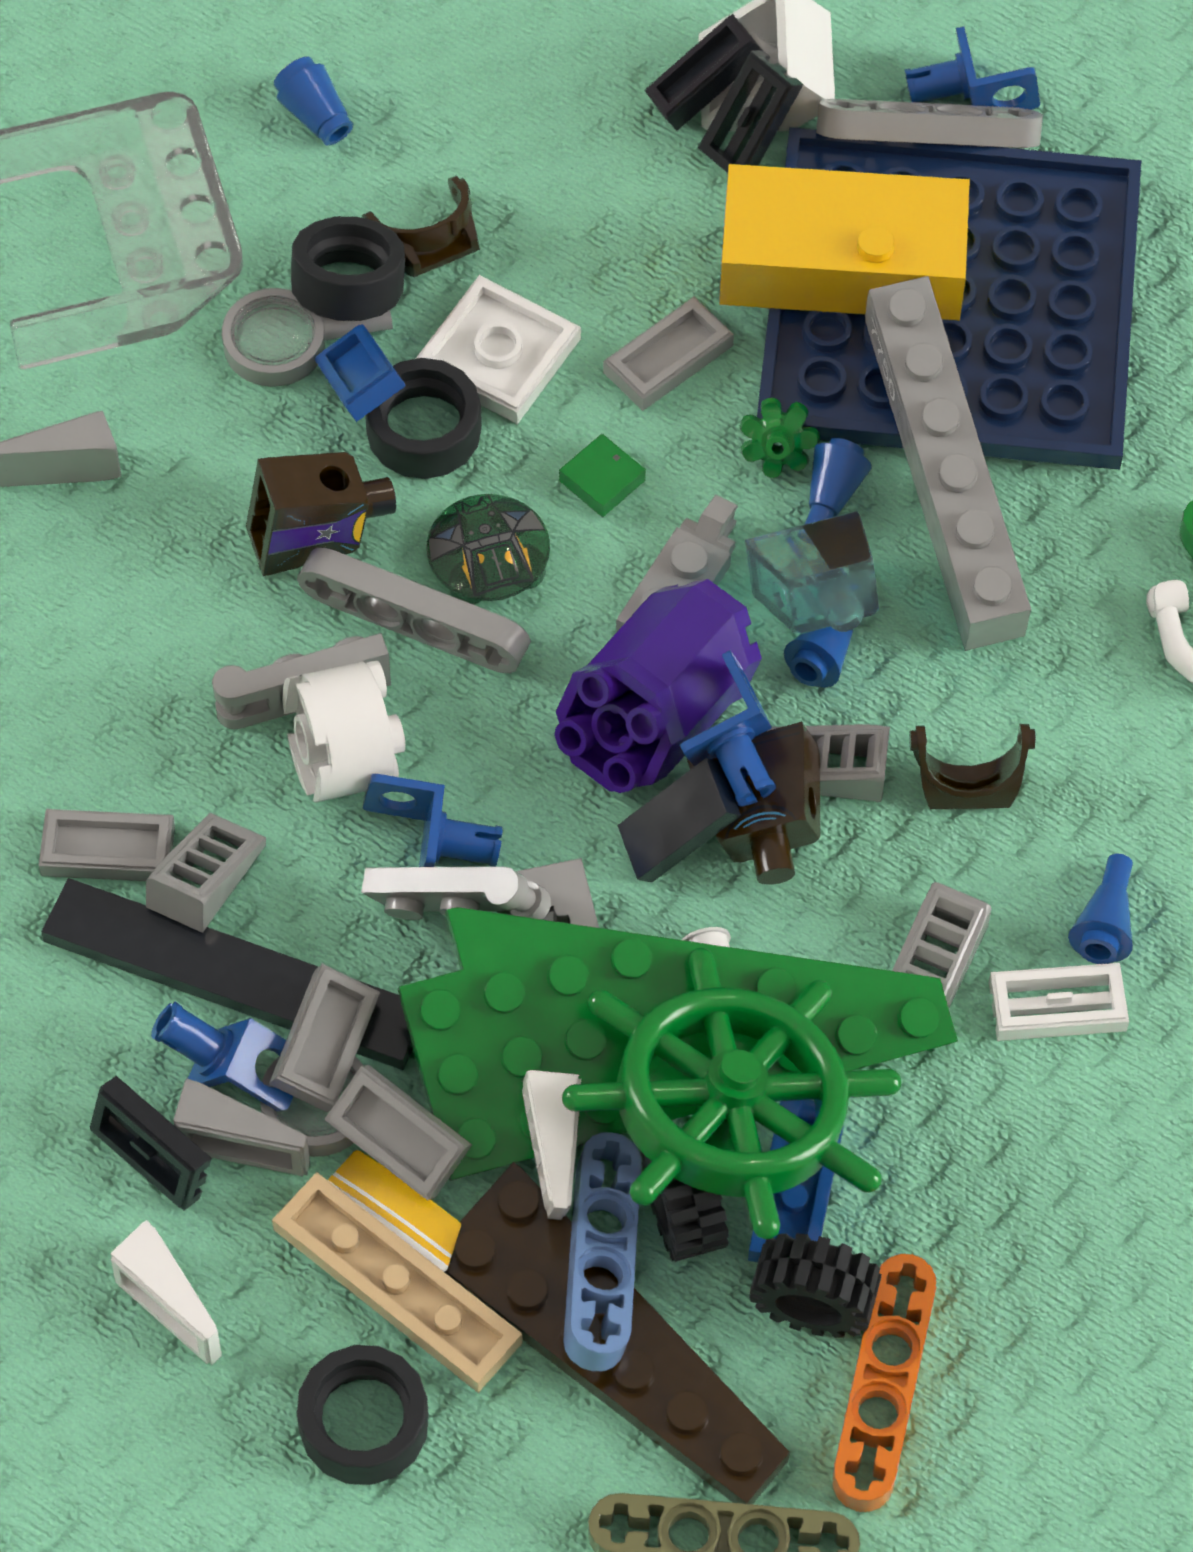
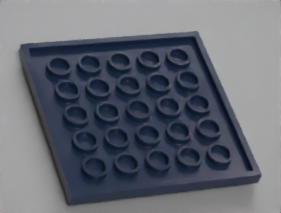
[757,127,1142,470]

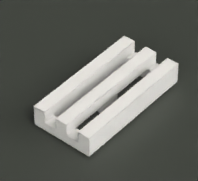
[989,963,1129,1041]

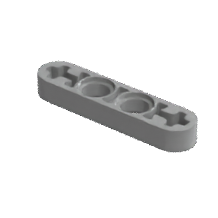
[816,99,1043,148]
[297,548,531,673]

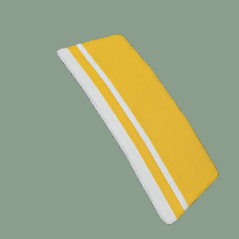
[328,1150,461,1272]

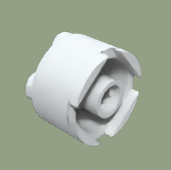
[283,661,405,802]

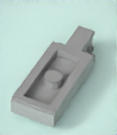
[616,495,737,631]

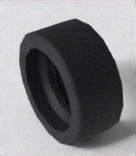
[291,216,405,321]
[365,358,482,479]
[297,1345,429,1485]

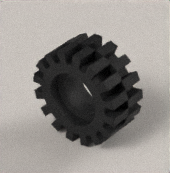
[640,1150,729,1262]
[749,1233,882,1338]

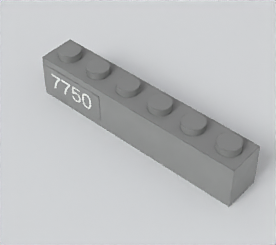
[865,276,1031,651]

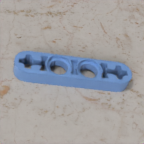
[563,1132,641,1371]

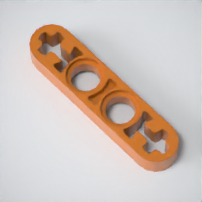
[833,1254,936,1512]

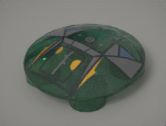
[426,494,550,605]

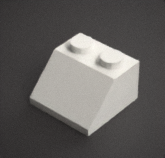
[699,0,835,132]

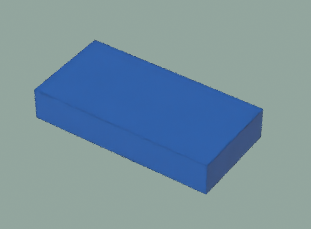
[314,323,406,422]

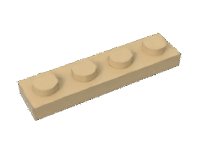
[272,1172,522,1393]

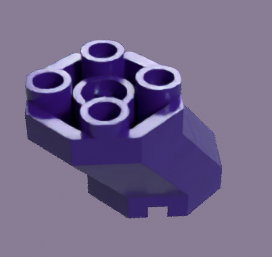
[554,579,762,793]

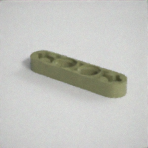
[588,1493,860,1552]

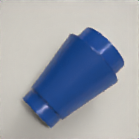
[274,57,353,146]

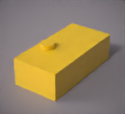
[719,164,970,320]

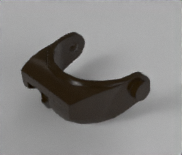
[362,175,480,278]
[909,724,1036,809]

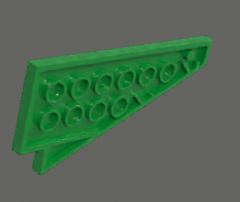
[398,907,958,1181]

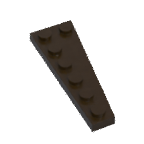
[445,1162,790,1505]

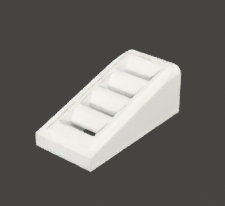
[522,1070,582,1220]
[111,1221,222,1365]

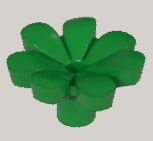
[740,398,820,478]

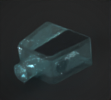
[745,511,879,634]

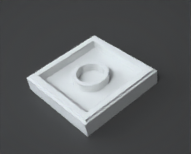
[416,275,581,424]

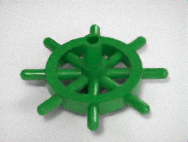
[562,948,902,1240]

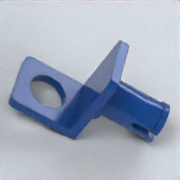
[905,26,1040,110]
[680,650,776,806]
[363,774,503,867]
[151,1002,294,1112]

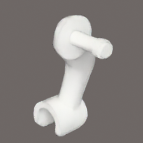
[1146,580,1193,684]

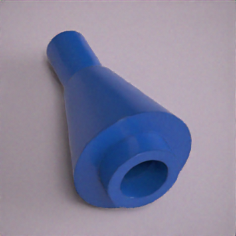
[798,438,872,551]
[784,589,860,688]
[1068,853,1133,964]

